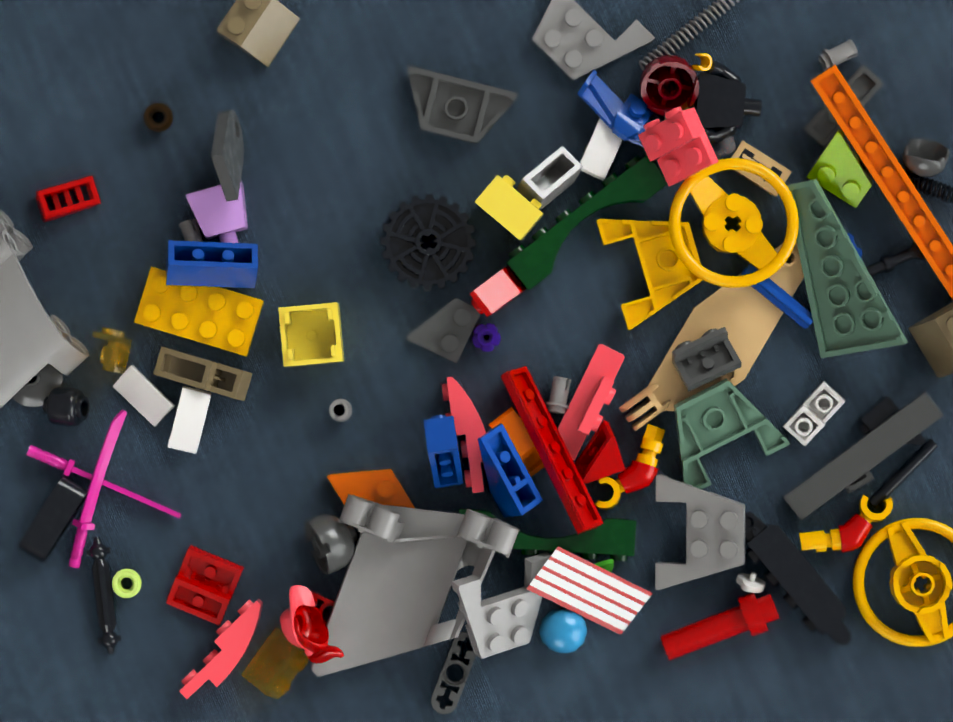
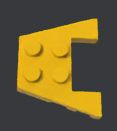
[596,219,703,330]

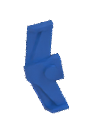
[577,70,653,148]

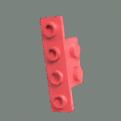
[557,344,625,460]

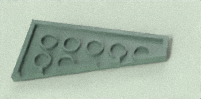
[787,179,908,358]

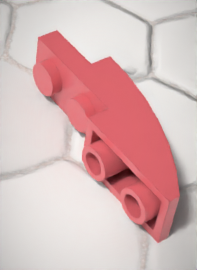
[441,377,486,493]
[179,599,263,699]

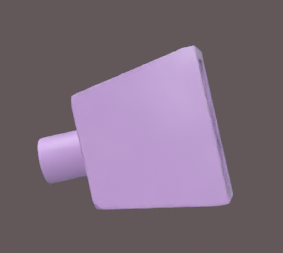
[186,181,248,243]

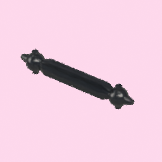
[86,537,122,655]

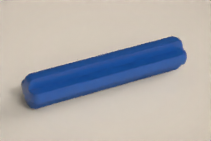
[740,264,813,329]

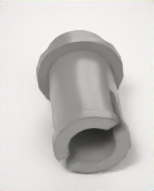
[818,39,858,70]
[179,219,204,242]
[545,376,572,414]
[329,399,352,422]

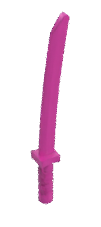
[68,409,127,568]
[26,445,181,518]

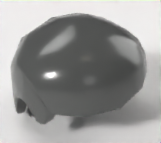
[902,138,950,177]

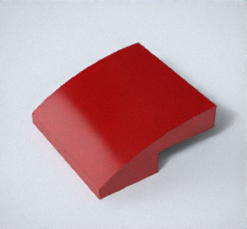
[166,545,244,626]

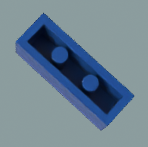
[166,240,258,288]
[423,415,464,488]

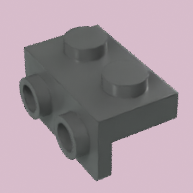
[672,327,741,392]

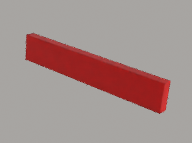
[500,366,604,534]

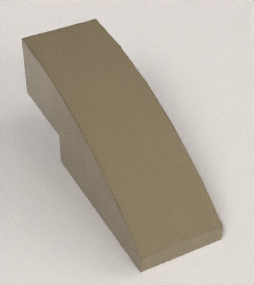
[153,346,253,401]

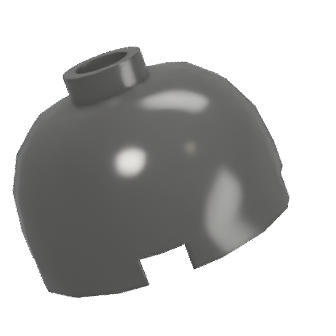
[304,514,357,575]

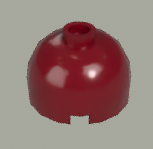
[640,55,699,116]

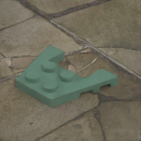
[674,378,790,489]

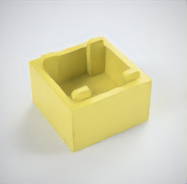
[475,175,544,241]
[278,302,344,367]

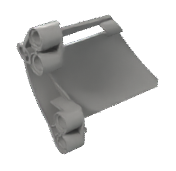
[0,209,89,409]
[310,494,519,677]

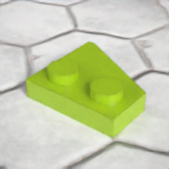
[807,129,873,208]

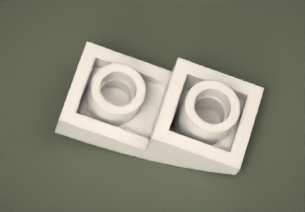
[579,117,622,181]
[783,381,846,446]
[168,386,211,454]

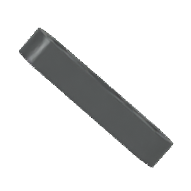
[431,631,476,714]

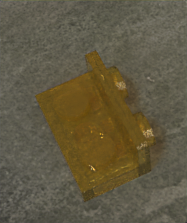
[92,327,132,374]
[241,627,308,699]

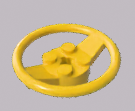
[669,158,799,288]
[852,518,953,647]

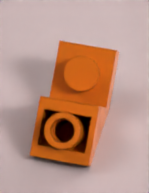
[488,407,545,477]

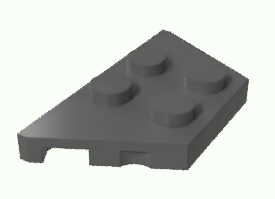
[408,66,518,145]

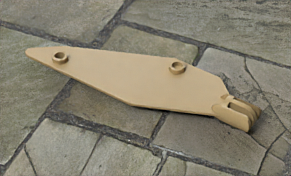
[619,241,804,431]

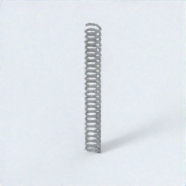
[639,0,740,70]

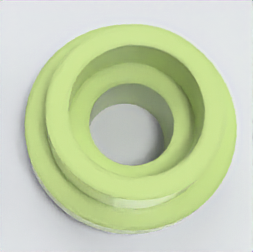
[112,568,142,598]

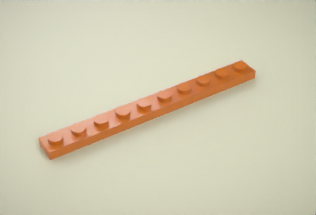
[810,64,953,301]

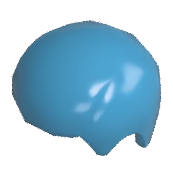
[539,609,587,653]

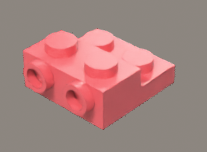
[638,106,719,187]

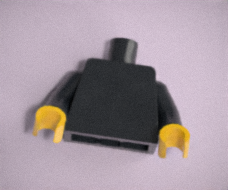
[691,53,762,143]

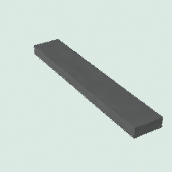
[783,391,944,520]

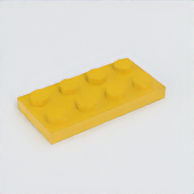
[134,266,264,357]

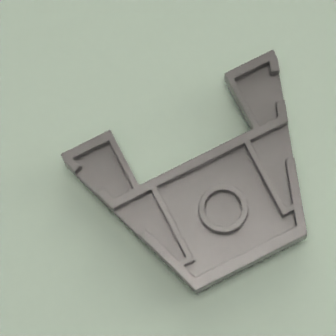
[532,0,655,81]
[655,474,745,590]
[452,552,551,659]

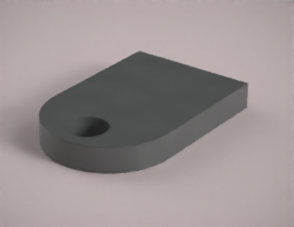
[211,110,244,201]

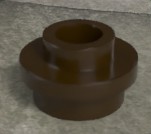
[144,103,173,132]

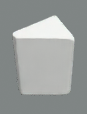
[113,365,175,427]

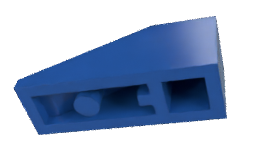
[478,424,543,517]

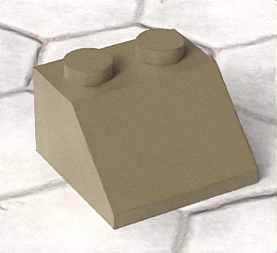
[216,0,300,67]
[908,302,953,378]

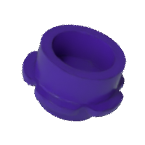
[472,323,501,352]

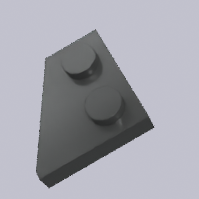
[406,298,480,364]

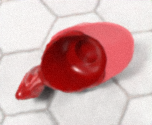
[279,585,344,664]

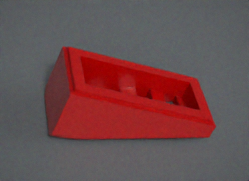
[35,175,101,223]

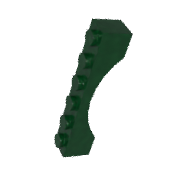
[507,155,668,291]
[459,508,637,561]

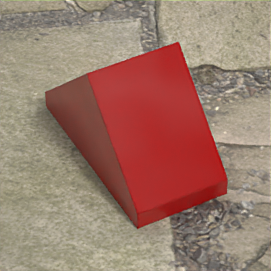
[575,420,625,484]

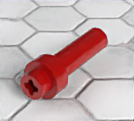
[660,593,780,661]

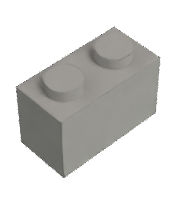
[516,146,583,210]

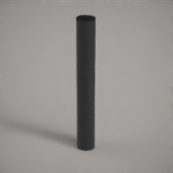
[868,439,938,508]

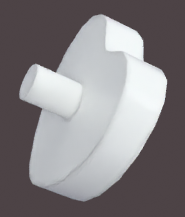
[736,572,766,593]

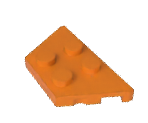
[327,469,415,508]

